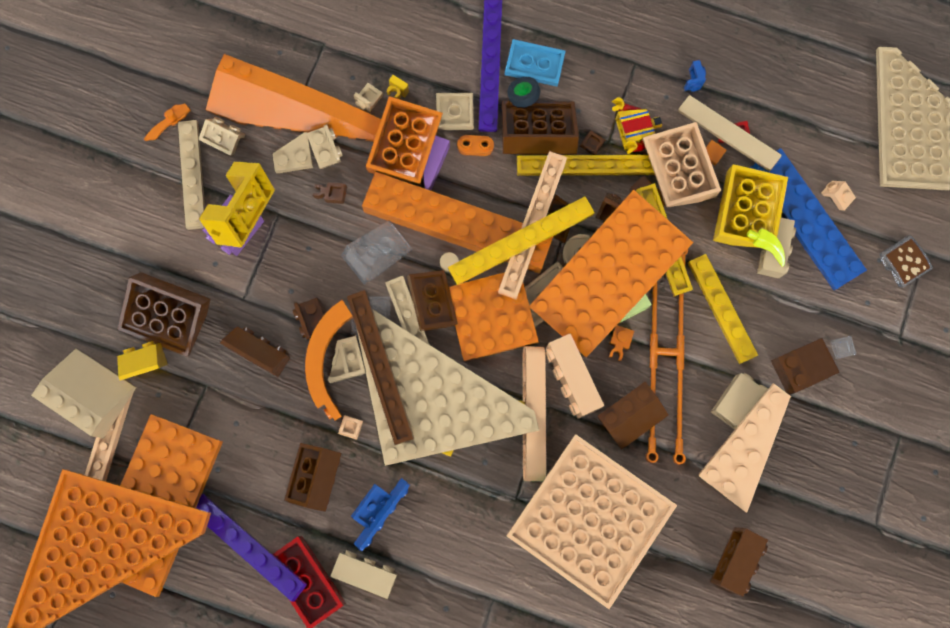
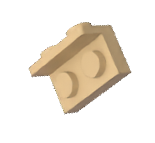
[198,117,245,156]
[306,124,343,169]

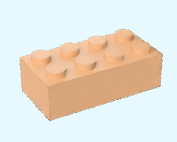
[545,333,604,419]

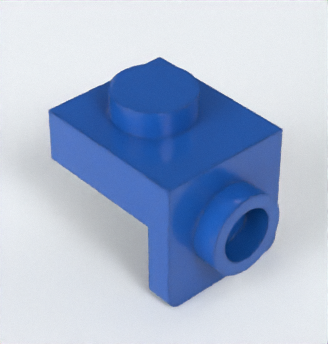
[684,60,706,91]

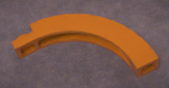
[305,300,353,421]

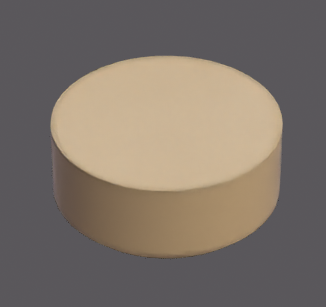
[440,252,459,272]

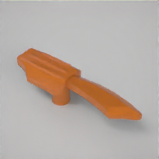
[144,103,191,141]

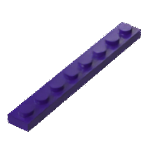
[479,0,502,132]
[196,492,307,602]

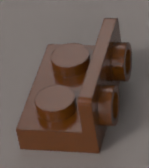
[292,298,324,341]

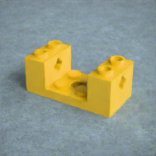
[199,162,275,247]

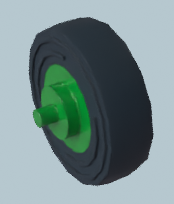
[507,77,541,107]

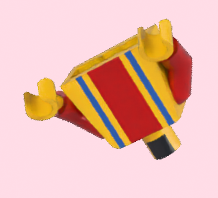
[611,97,662,154]

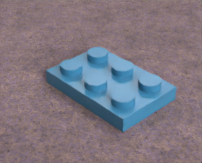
[505,39,566,87]

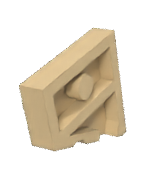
[273,132,313,174]
[328,336,366,383]

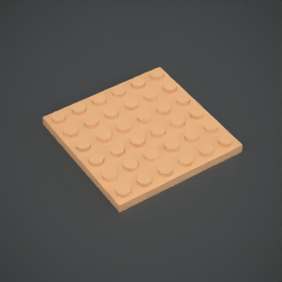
[506,434,677,609]

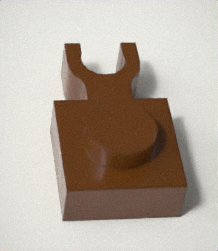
[312,182,347,204]

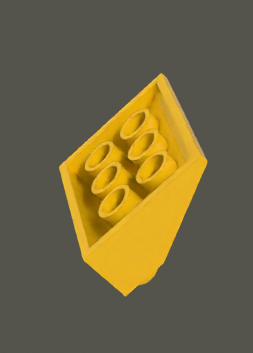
[713,164,788,248]

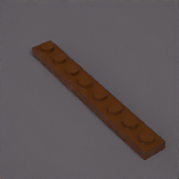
[347,290,415,445]

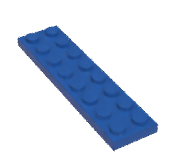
[750,148,867,291]

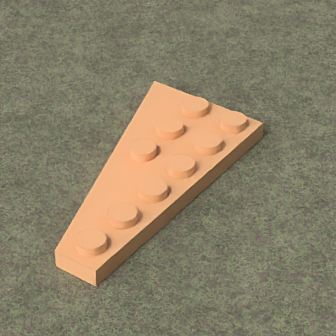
[698,383,791,513]

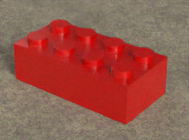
[273,535,346,628]

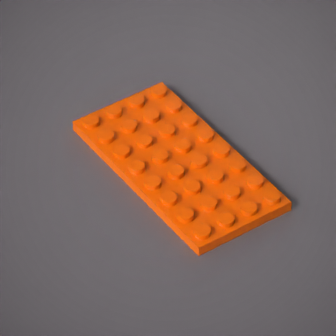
[529,189,694,358]
[120,414,223,597]

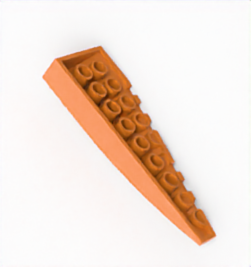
[206,54,381,142]

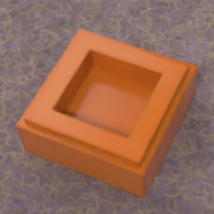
[706,140,727,166]

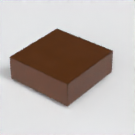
[580,130,606,155]

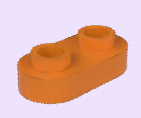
[457,135,494,156]

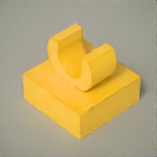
[387,75,409,99]

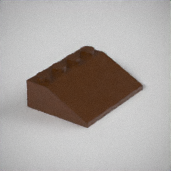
[502,101,579,155]
[117,272,211,357]

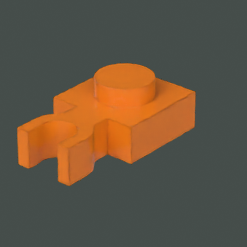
[609,325,634,361]

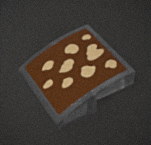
[879,235,933,288]

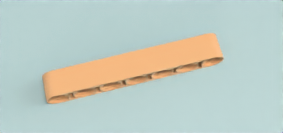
[522,346,546,482]

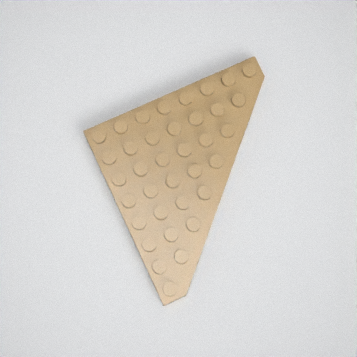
[876,47,950,190]
[357,310,539,466]

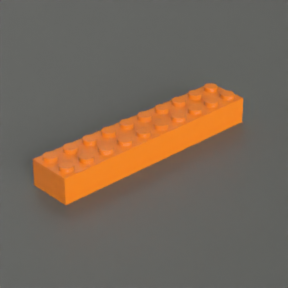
[362,172,553,274]

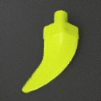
[747,228,785,267]

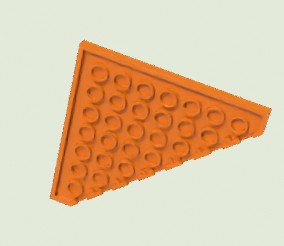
[7,469,211,628]

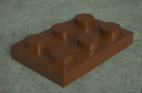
[407,270,458,331]

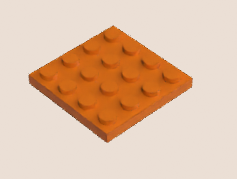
[449,272,539,362]

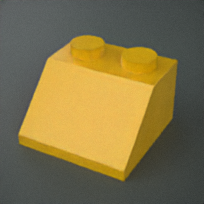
[117,341,168,381]

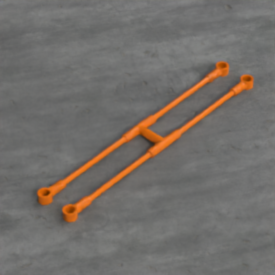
[645,249,688,465]

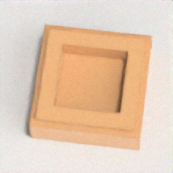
[338,415,363,440]

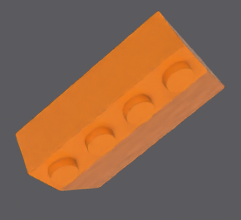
[366,96,443,184]

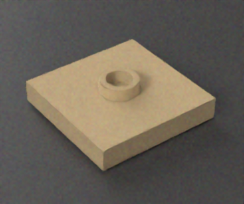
[436,93,474,130]

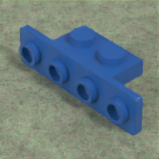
[351,478,410,551]

